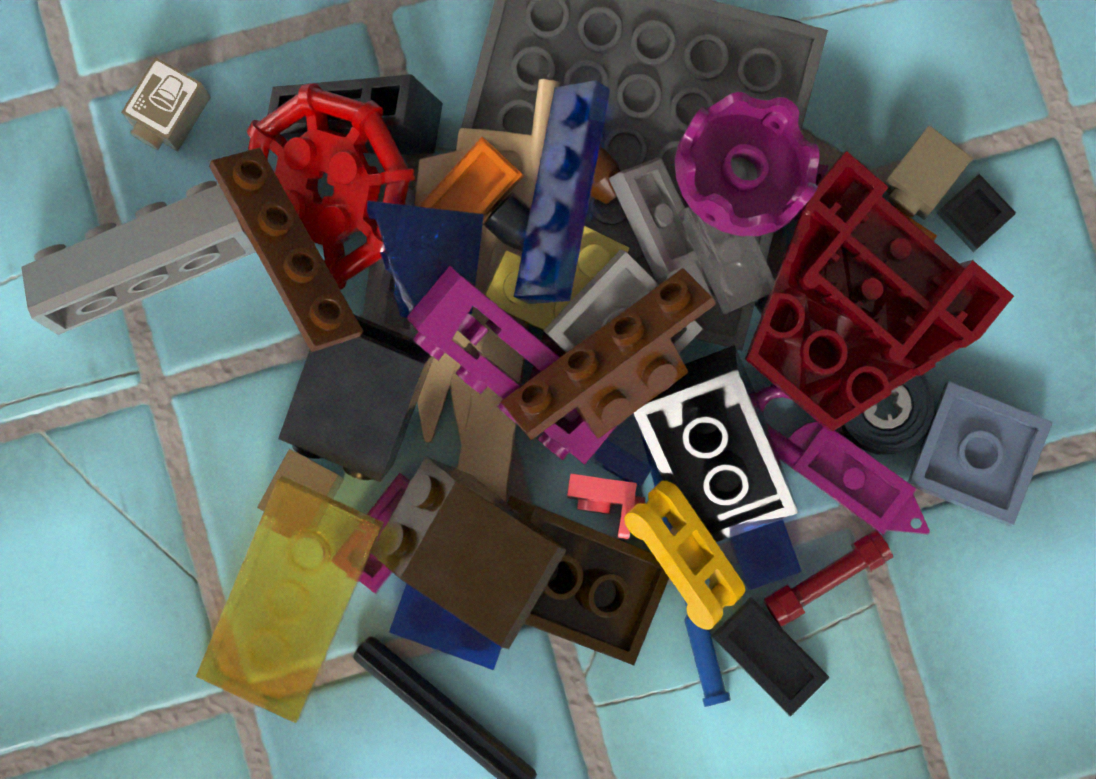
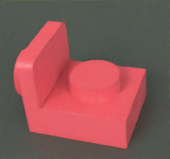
[567,473,646,540]

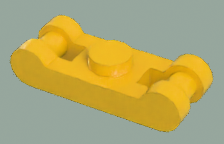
[624,481,746,630]

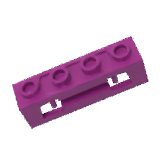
[407,266,617,465]

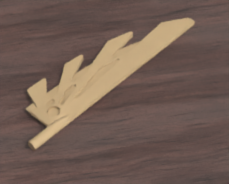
[409,79,560,502]

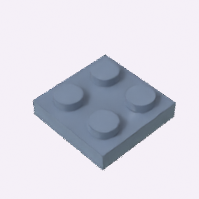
[908,381,1053,526]

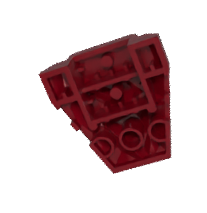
[745,151,1014,431]

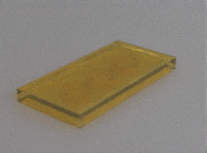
[196,476,384,723]

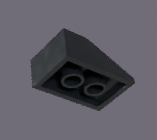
[634,345,798,542]

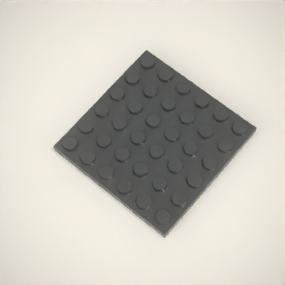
[431,0,828,351]

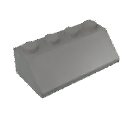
[21,181,256,335]

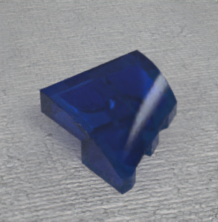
[367,200,484,318]

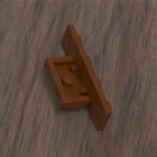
[209,148,363,353]
[500,268,716,440]

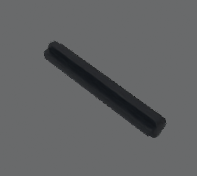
[353,636,537,779]

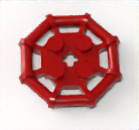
[247,83,415,290]

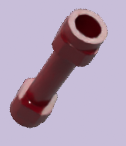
[763,530,893,627]

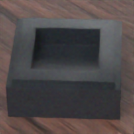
[937,174,1016,253]

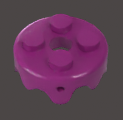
[675,92,820,236]

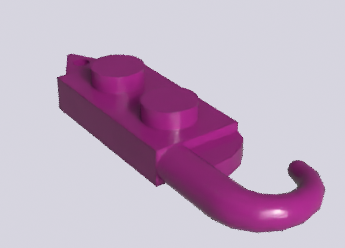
[756,385,930,535]

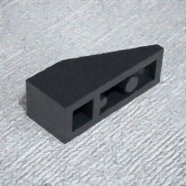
[267,74,443,155]

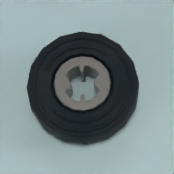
[841,374,935,455]

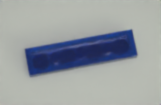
[514,80,610,304]

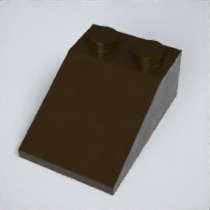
[371,456,566,649]
[508,495,669,666]

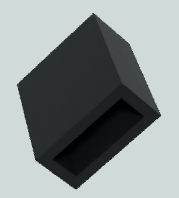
[278,314,434,482]

